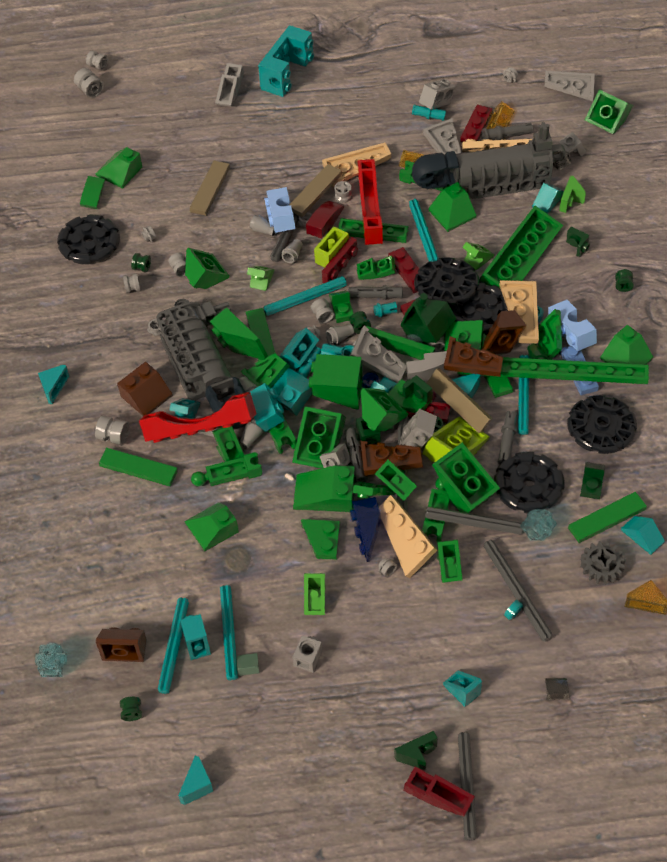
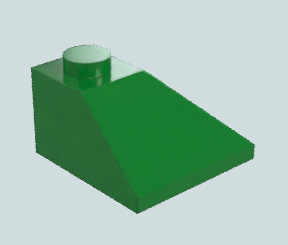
[584,90,633,134]
[96,147,143,188]
[428,182,477,232]
[185,248,230,289]
[600,325,653,365]
[361,388,408,431]
[184,502,239,551]

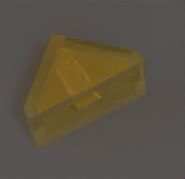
[624,580,667,615]

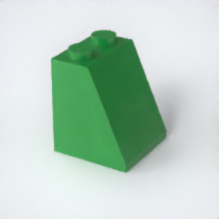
[309,354,363,410]

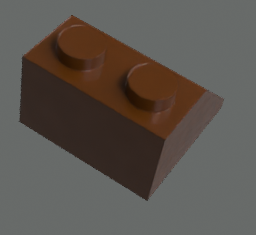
[482,310,527,354]
[117,361,173,416]
[96,627,147,662]

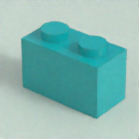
[280,328,319,370]
[250,383,285,432]
[180,614,211,660]

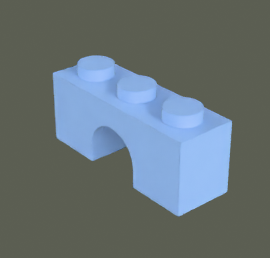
[264,187,295,233]
[548,300,597,351]

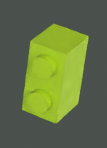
[314,227,349,268]

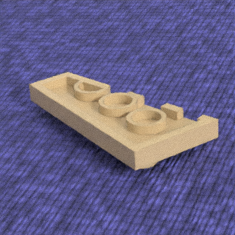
[462,139,532,152]
[322,142,391,188]
[499,280,539,344]
[377,495,437,578]

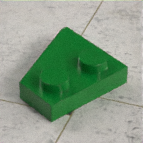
[538,309,562,360]
[241,353,290,388]
[388,379,432,413]
[353,481,395,498]
[301,519,340,560]

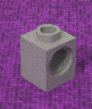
[293,636,322,673]

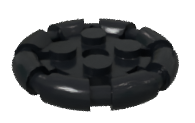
[57,214,120,265]
[414,257,479,307]
[450,282,508,335]
[567,395,637,454]
[494,452,565,513]

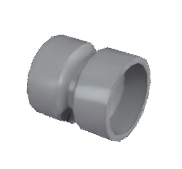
[74,68,104,98]
[95,415,130,445]

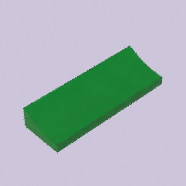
[479,206,563,287]

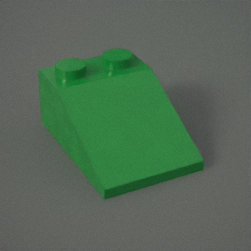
[210,307,268,360]
[292,406,346,469]
[432,442,500,514]
[293,466,355,512]

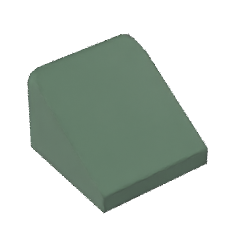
[236,653,260,676]

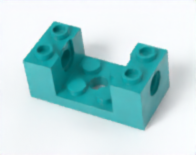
[258,25,314,97]

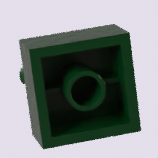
[400,293,456,343]

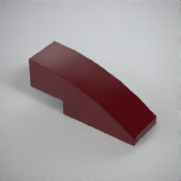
[306,200,344,239]
[403,766,475,816]

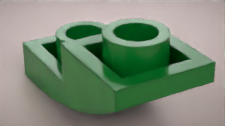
[80,176,105,209]
[357,256,396,280]

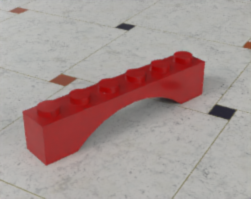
[357,159,383,245]
[139,392,257,443]

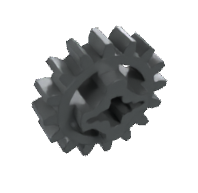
[580,541,626,585]

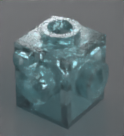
[520,509,557,541]
[35,643,67,677]

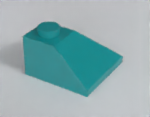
[273,368,312,416]

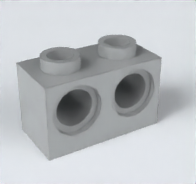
[419,79,456,110]
[399,409,437,449]

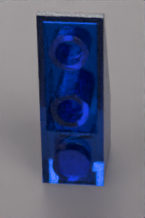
[350,497,380,562]

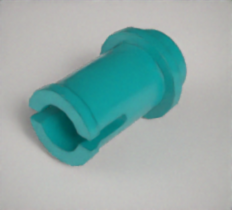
[373,302,397,317]

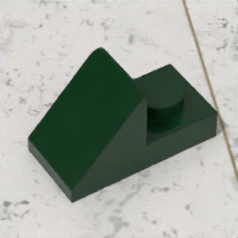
[580,462,605,500]
[394,731,438,770]

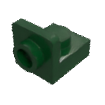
[566,226,590,257]
[402,375,433,404]

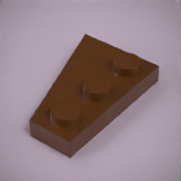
[444,336,503,377]
[361,441,423,476]

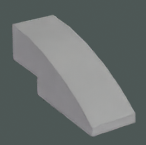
[215,63,244,107]
[406,351,449,382]

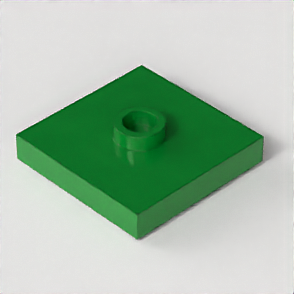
[444,320,484,351]

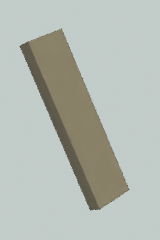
[189,160,230,216]
[289,164,342,217]
[427,368,493,433]

